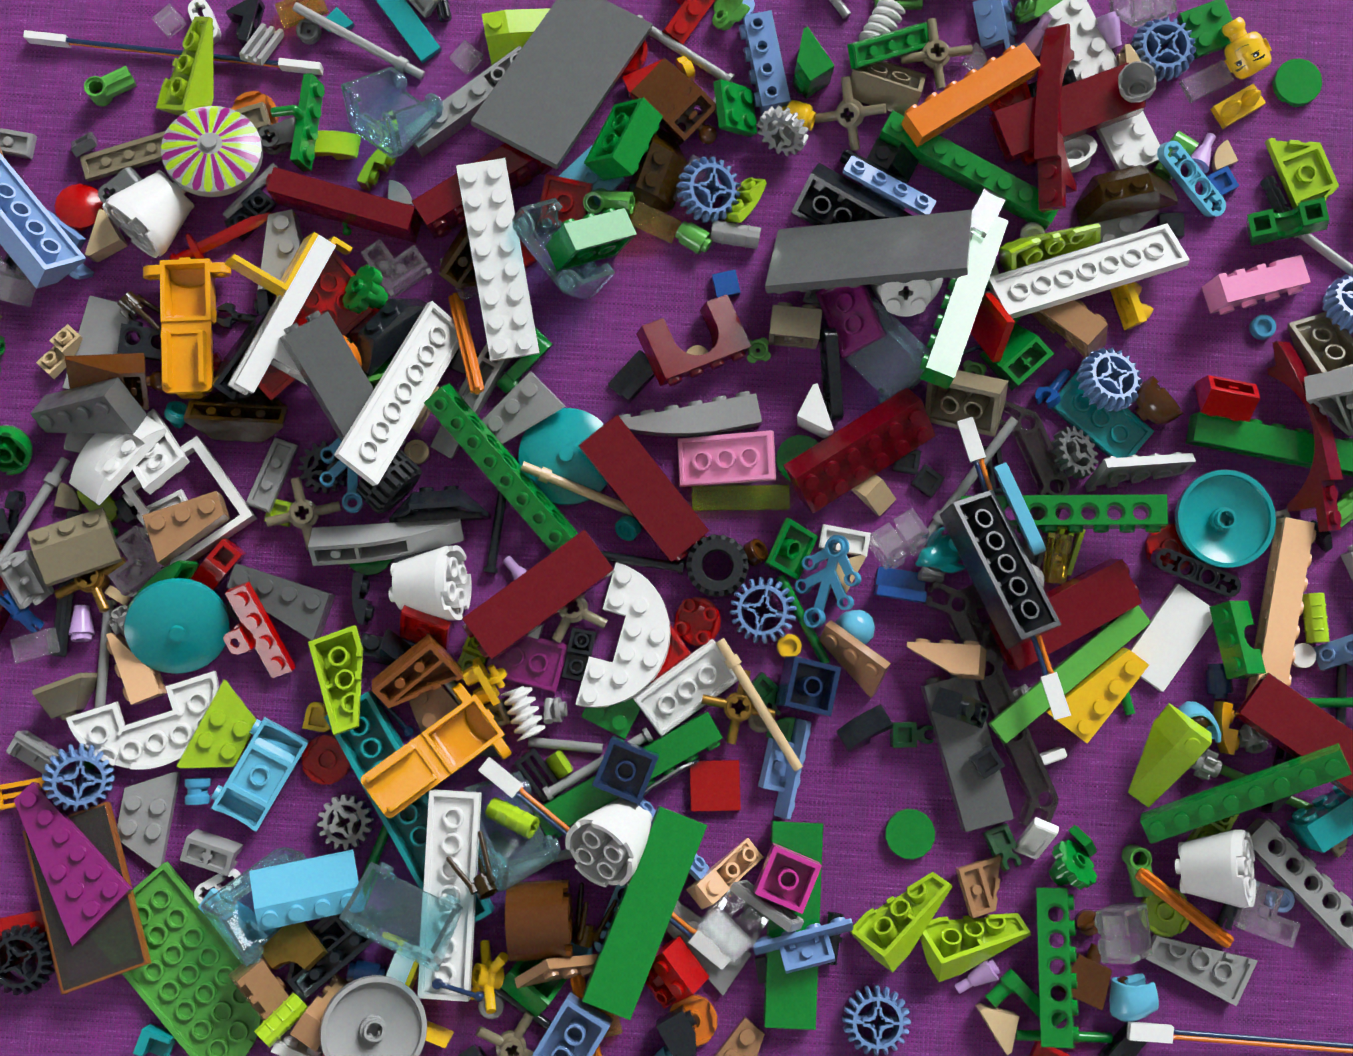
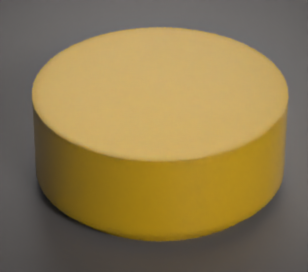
[777,634,802,658]

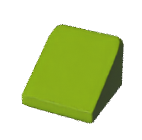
[545,750,573,779]

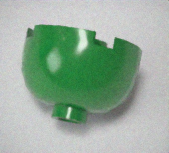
[0,425,33,475]

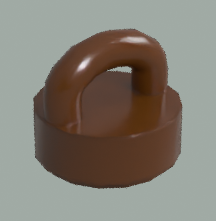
[743,539,768,566]
[1075,909,1102,936]

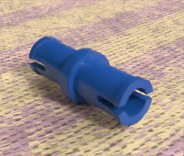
[0,589,44,634]

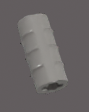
[710,221,761,249]

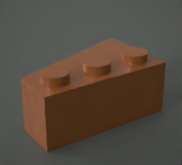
[372,633,464,708]

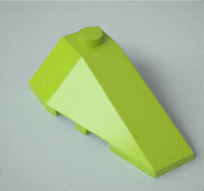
[482,8,550,65]
[156,16,214,116]
[999,223,1101,272]
[308,625,363,735]
[1128,703,1212,808]
[850,872,952,973]
[920,913,1031,982]

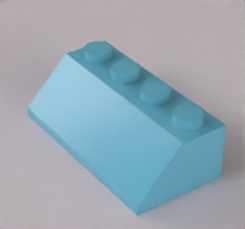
[249,850,363,931]

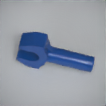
[1035,368,1071,409]

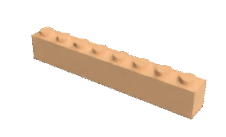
[1246,517,1316,698]

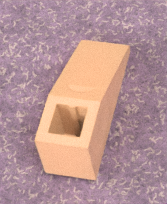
[106,633,167,705]
[907,639,986,680]
[686,838,763,909]

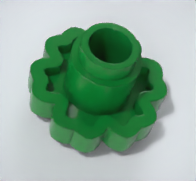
[343,265,388,314]
[1049,840,1097,890]

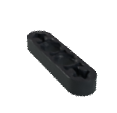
[819,327,844,422]
[1151,548,1241,597]

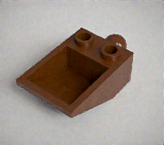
[631,58,717,145]
[65,353,162,410]

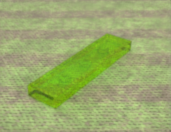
[692,485,790,511]

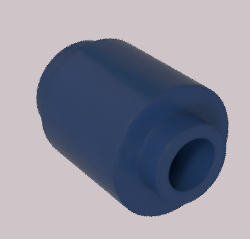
[1205,663,1233,698]
[347,959,386,982]

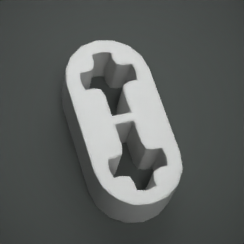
[188,0,221,44]
[194,869,242,904]

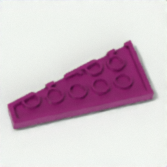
[14,782,134,946]

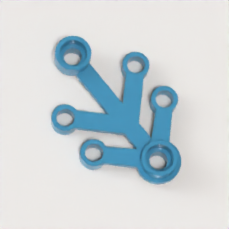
[320,437,363,513]
[795,535,861,628]

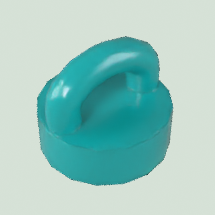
[164,401,187,428]
[615,516,642,541]

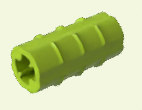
[1302,593,1330,643]
[485,797,540,839]
[254,992,308,1048]

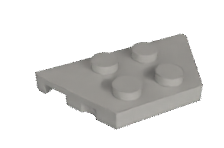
[117,771,181,868]

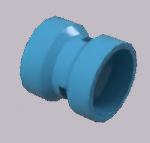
[185,778,211,805]

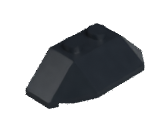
[350,298,427,376]
[212,306,271,400]
[389,486,491,523]
[287,911,383,1001]

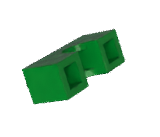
[1246,197,1329,246]
[1209,601,1266,679]

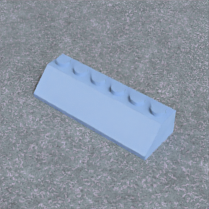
[0,153,86,289]

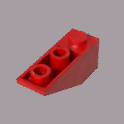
[190,538,246,591]

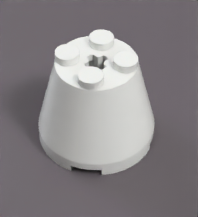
[103,170,194,258]
[871,278,943,317]
[389,545,472,621]
[565,797,653,887]
[1175,829,1256,908]

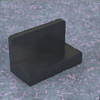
[608,350,655,404]

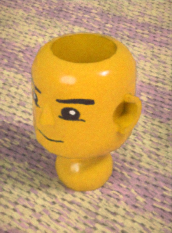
[1222,17,1272,79]

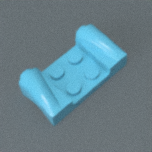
[211,717,309,831]

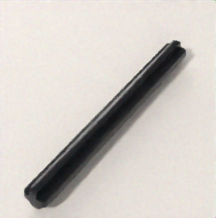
[51,510,82,657]

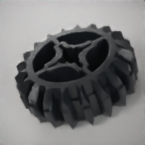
[0,924,55,995]

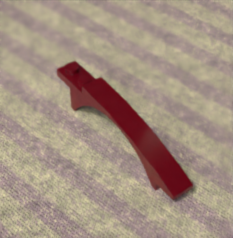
[1034,23,1077,212]
[1267,341,1343,532]

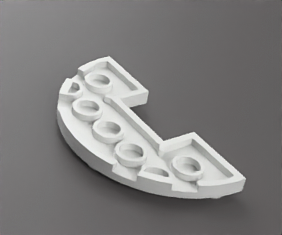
[576,562,671,708]
[66,671,219,769]

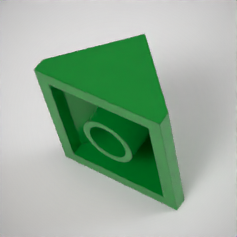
[764,518,818,580]

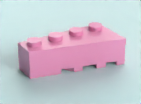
[1202,255,1311,315]

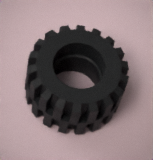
[356,449,422,514]
[686,534,748,597]

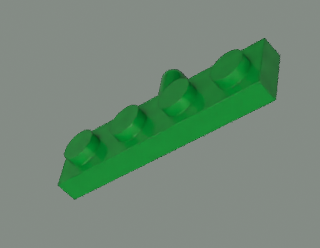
[271,73,325,172]

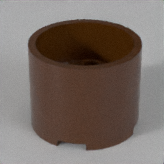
[505,879,573,961]

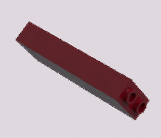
[989,63,1146,163]
[265,167,422,243]
[577,415,709,562]
[462,529,615,660]
[988,558,1142,671]
[1234,673,1353,798]

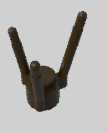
[117,291,161,339]
[446,831,498,900]
[572,882,618,948]

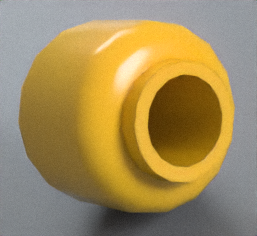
[782,100,816,131]

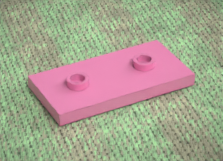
[678,430,776,488]

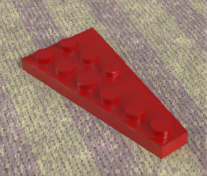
[258,250,375,400]

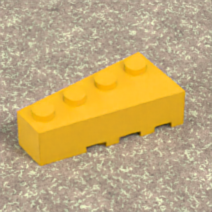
[1045,647,1149,744]

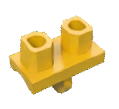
[463,657,507,706]

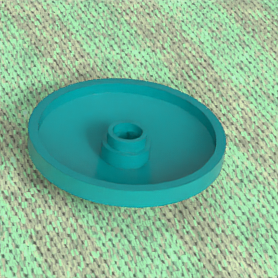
[518,408,607,505]
[1175,470,1276,568]
[124,578,229,674]

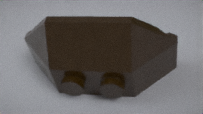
[626,128,689,223]
[1075,165,1178,226]
[438,223,477,289]
[184,391,288,442]

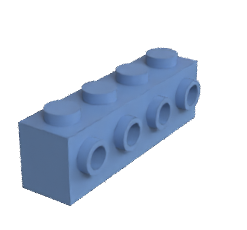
[739,10,791,115]

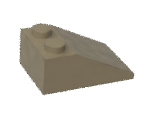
[1287,312,1353,376]

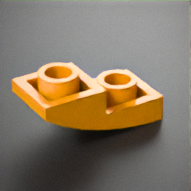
[1213,701,1240,755]

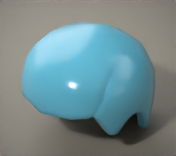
[836,610,875,644]

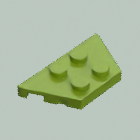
[1264,138,1339,209]
[176,679,257,768]

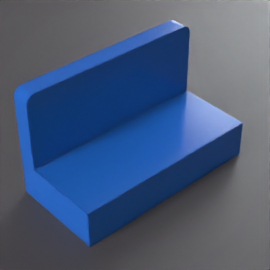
[874,567,927,603]

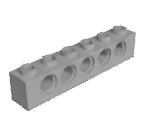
[1245,818,1353,951]

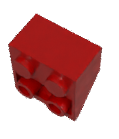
[1194,375,1260,422]
[645,936,709,1009]

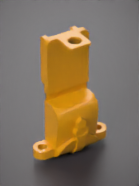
[143,257,231,399]
[361,682,512,818]

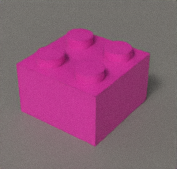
[753,842,822,914]

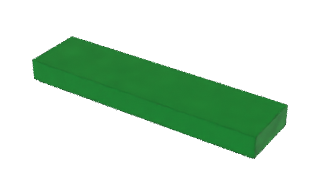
[847,22,929,69]

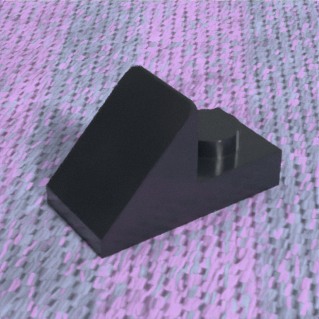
[226,0,265,47]
[867,138,919,183]
[361,629,412,666]

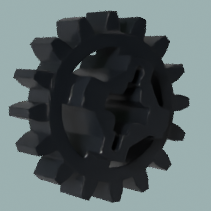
[298,441,348,495]

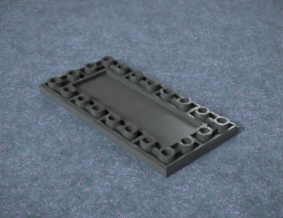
[471,0,652,169]
[765,210,973,294]

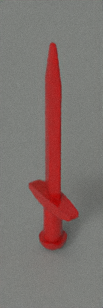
[169,212,272,260]

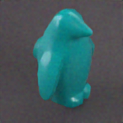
[915,527,965,573]

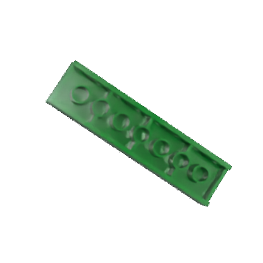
[582,805,707,1020]
[763,820,823,1030]

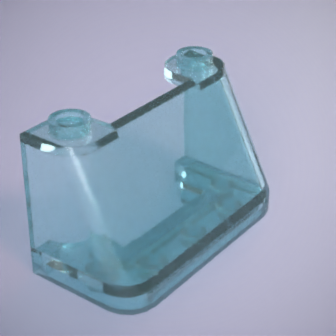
[341,67,444,159]
[512,198,615,300]
[839,296,929,404]
[463,771,560,893]
[201,847,307,966]
[339,862,463,972]

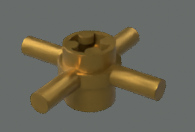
[54,557,128,613]
[701,670,776,745]

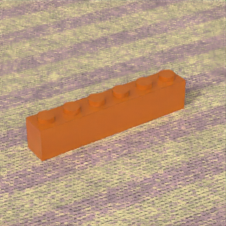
[901,42,1041,147]

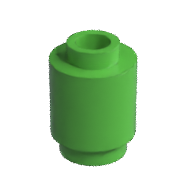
[675,221,712,255]

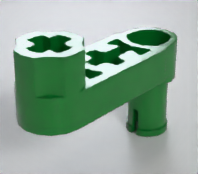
[496,327,553,394]
[984,968,1066,1026]

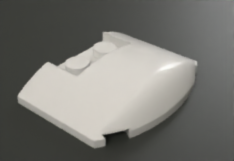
[69,416,168,505]

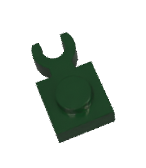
[751,672,781,715]
[890,721,933,748]
[983,823,1021,872]

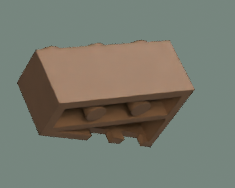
[1031,300,1108,360]
[142,491,230,566]
[228,955,299,1022]
[290,974,350,1052]

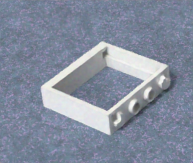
[121,436,257,565]

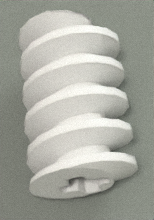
[859,0,905,41]
[501,686,546,741]

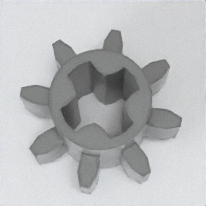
[107,605,128,636]
[1239,724,1269,753]
[1190,749,1222,780]

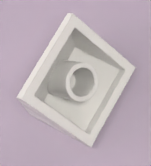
[797,383,834,439]

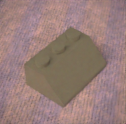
[850,60,926,116]
[925,370,1008,437]
[27,507,122,587]

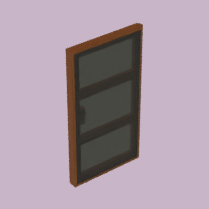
[22,802,151,995]

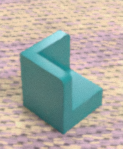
[133,1023,176,1056]

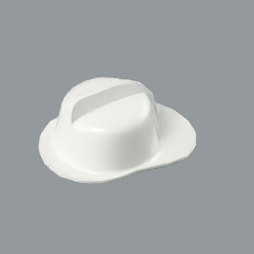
[1064,134,1097,173]

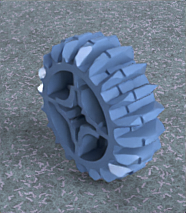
[1131,16,1196,82]
[676,157,741,223]
[1322,274,1353,335]
[1076,347,1143,413]
[730,577,797,644]
[42,743,115,812]
[842,985,911,1056]

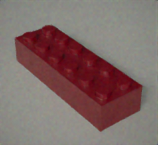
[412,143,553,239]
[783,387,936,514]

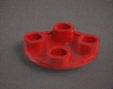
[54,184,104,231]
[674,597,721,646]

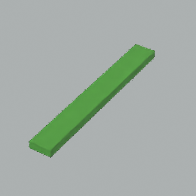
[988,605,1151,744]

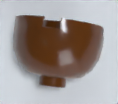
[1135,376,1183,425]

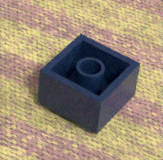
[775,656,841,717]
[592,736,659,805]

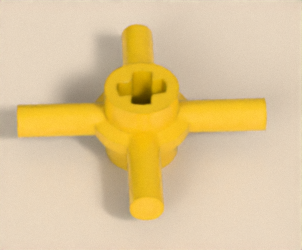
[470,940,509,1014]

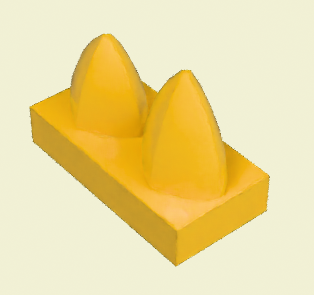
[1210,83,1266,129]
[1110,282,1154,330]

